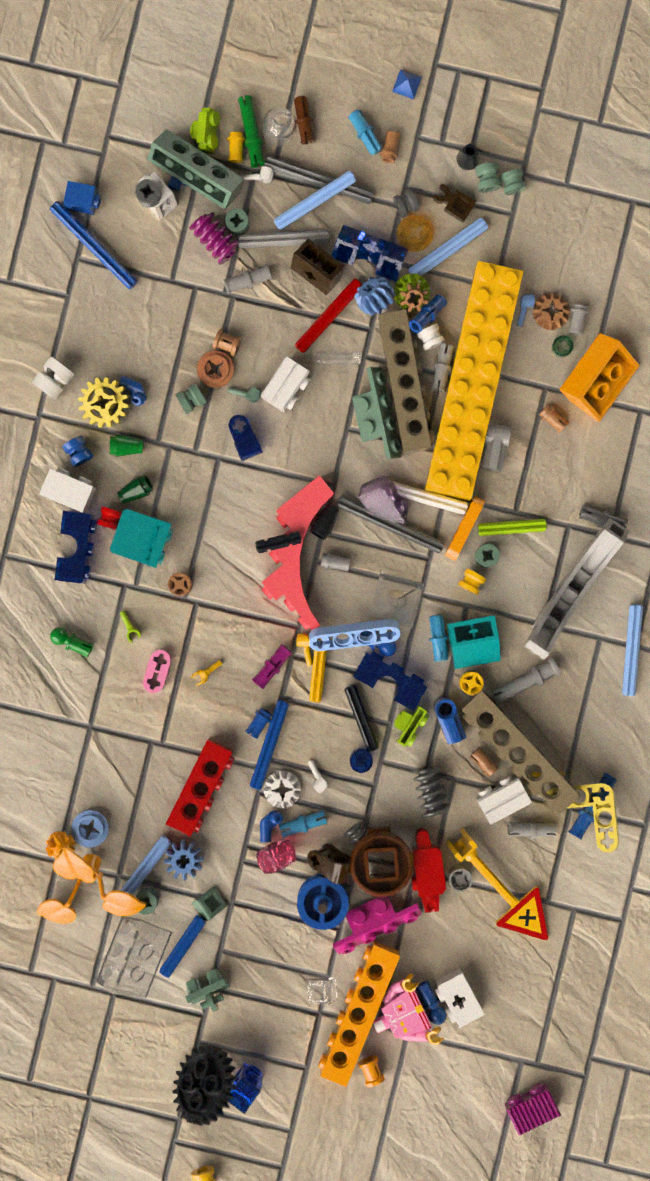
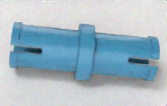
[279,810,328,839]

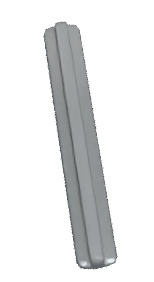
[238,230,329,248]

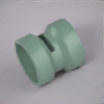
[475,162,502,193]
[175,383,207,414]

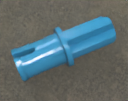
[348,109,382,155]
[429,614,449,662]

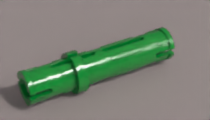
[238,95,265,168]

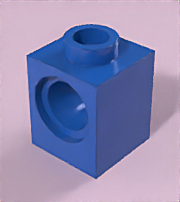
[63,181,101,215]

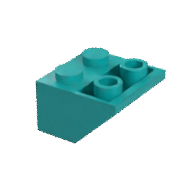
[446,615,501,669]

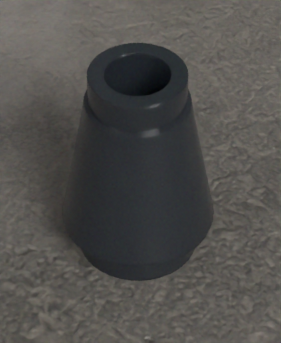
[456,144,479,170]
[309,504,339,540]

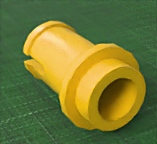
[227,132,245,163]

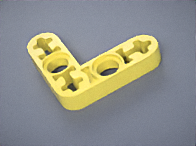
[547,783,619,853]

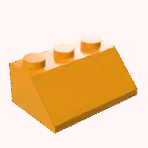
[559,333,640,422]

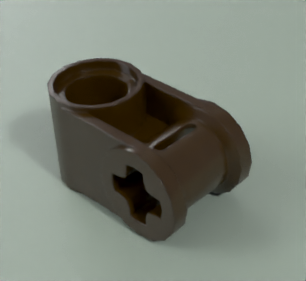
[307,843,351,884]

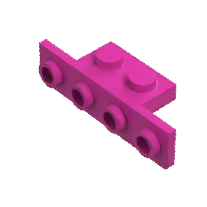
[332,896,422,954]

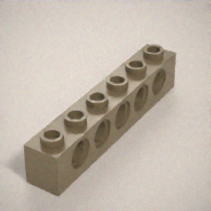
[378,309,434,454]
[462,690,580,815]

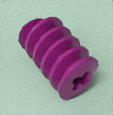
[189,212,239,265]

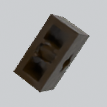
[290,238,345,295]

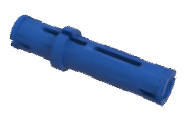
[568,772,617,840]

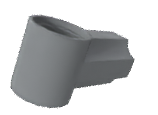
[482,423,511,472]

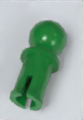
[50,627,94,658]

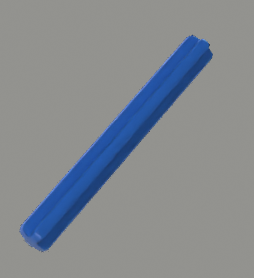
[50,201,137,290]

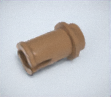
[380,131,401,163]
[539,404,569,433]
[469,747,499,777]

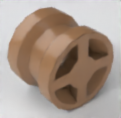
[168,573,193,596]

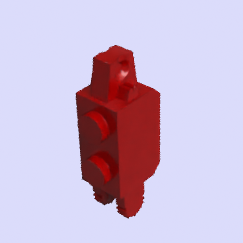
[411,828,446,913]

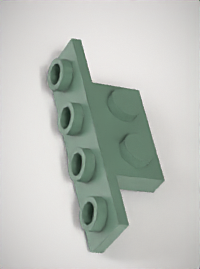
[352,367,401,459]

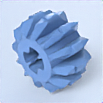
[354,275,396,316]
[164,839,204,880]

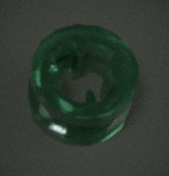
[552,335,574,358]

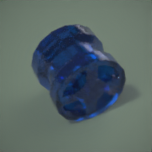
[349,748,373,773]

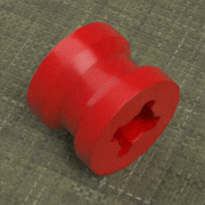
[96,506,122,530]

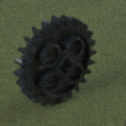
[172,1044,237,1126]

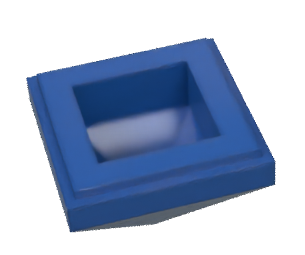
[392,69,422,100]

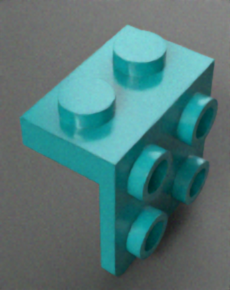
[110,509,173,568]

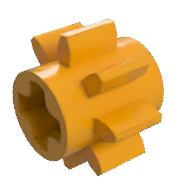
[45,831,75,860]

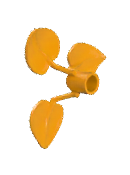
[37,846,147,924]

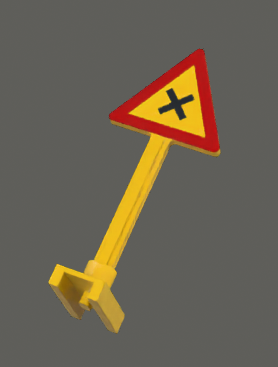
[446,828,548,940]

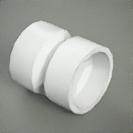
[31,356,75,401]

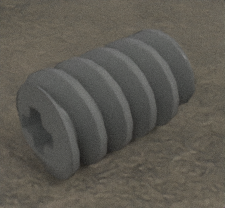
[411,766,450,818]

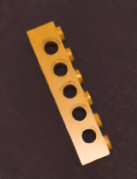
[318,941,400,1087]

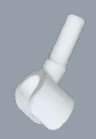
[240,166,274,183]
[308,760,328,793]

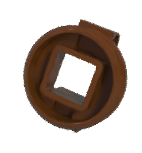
[350,826,414,897]

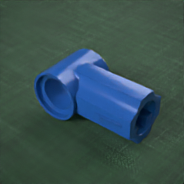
[433,697,467,745]

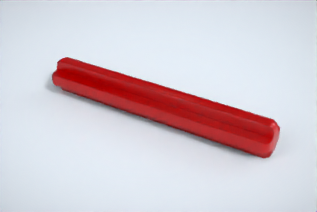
[295,279,362,353]

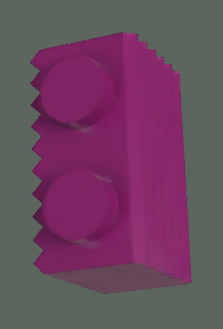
[505,1084,561,1135]

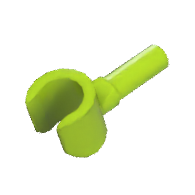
[120,611,141,643]

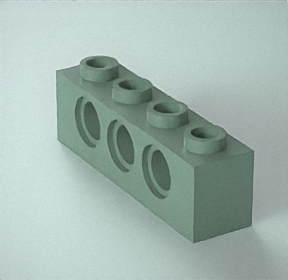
[147,129,244,209]

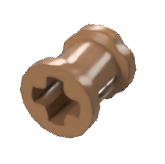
[212,329,242,356]

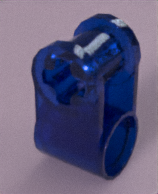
[228,415,263,461]

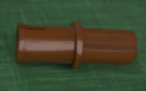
[294,96,316,145]

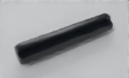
[344,685,379,752]

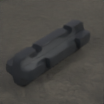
[255,531,302,553]

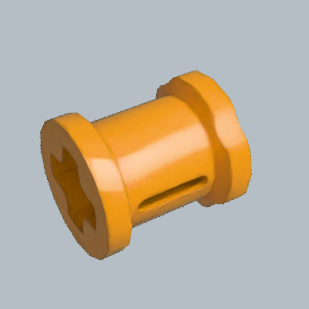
[358,1055,385,1087]

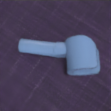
[517,294,534,327]

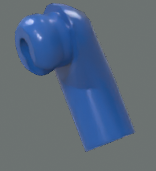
[118,376,146,406]
[260,810,283,843]

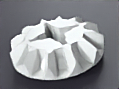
[264,771,301,808]

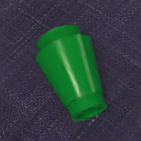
[109,434,143,457]

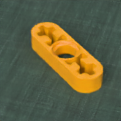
[444,496,485,561]

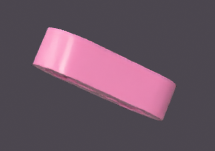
[143,650,172,693]

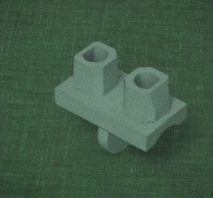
[185,969,231,1012]

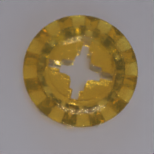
[396,215,433,252]

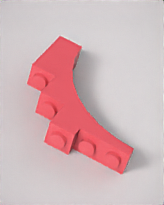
[261,475,334,630]

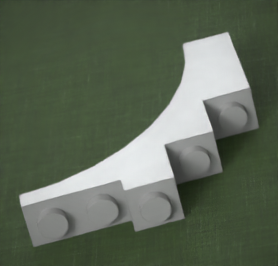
[525,518,629,660]

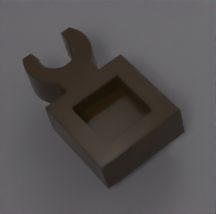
[433,184,476,223]

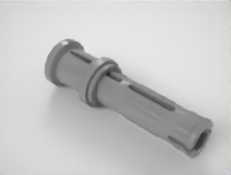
[491,657,561,705]

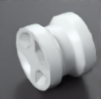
[417,324,445,351]

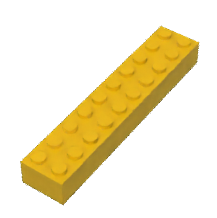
[424,261,523,501]

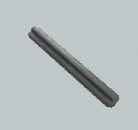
[264,155,374,204]
[337,496,444,553]

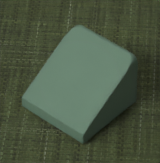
[192,887,228,921]

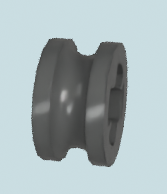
[344,822,367,844]

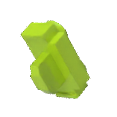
[190,107,220,154]
[394,705,430,747]

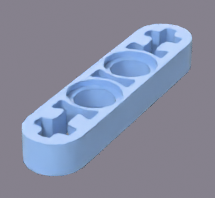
[309,619,400,651]

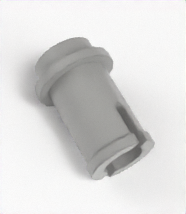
[569,305,589,335]
[320,552,350,572]

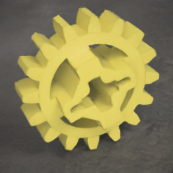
[78,377,130,428]

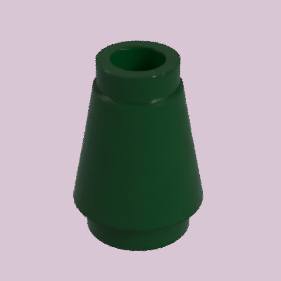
[117,474,154,504]

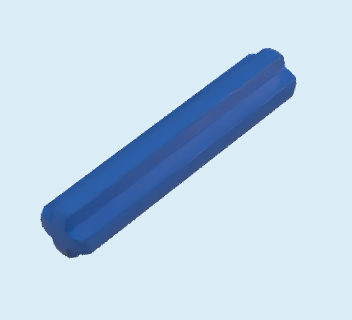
[159,915,206,978]

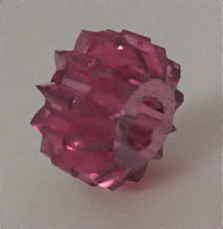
[256,839,297,874]

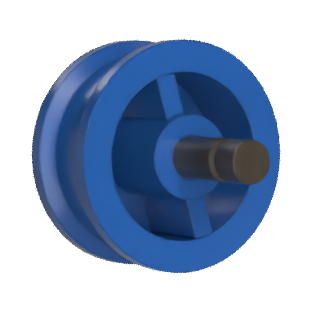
[297,874,349,930]

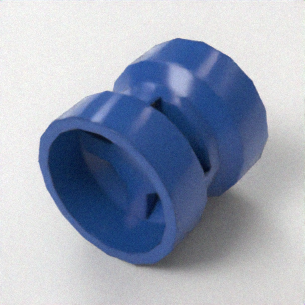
[62,435,94,467]

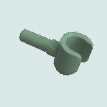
[228,386,262,403]

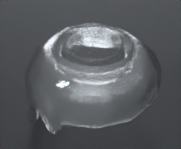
[262,107,297,147]

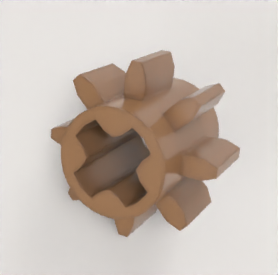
[400,283,428,312]

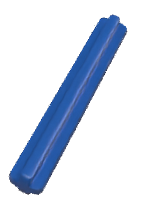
[250,700,289,790]

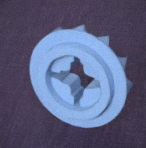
[71,810,109,848]

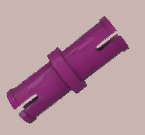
[252,644,293,689]

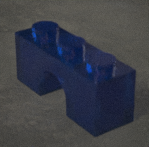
[331,225,409,282]
[54,511,97,584]
[352,650,427,711]

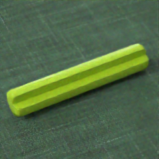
[478,519,547,536]

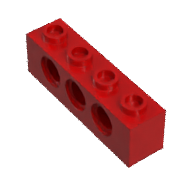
[166,738,235,837]

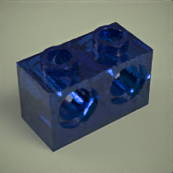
[227,1063,263,1114]

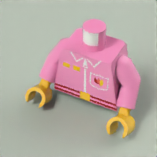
[373,973,444,1045]

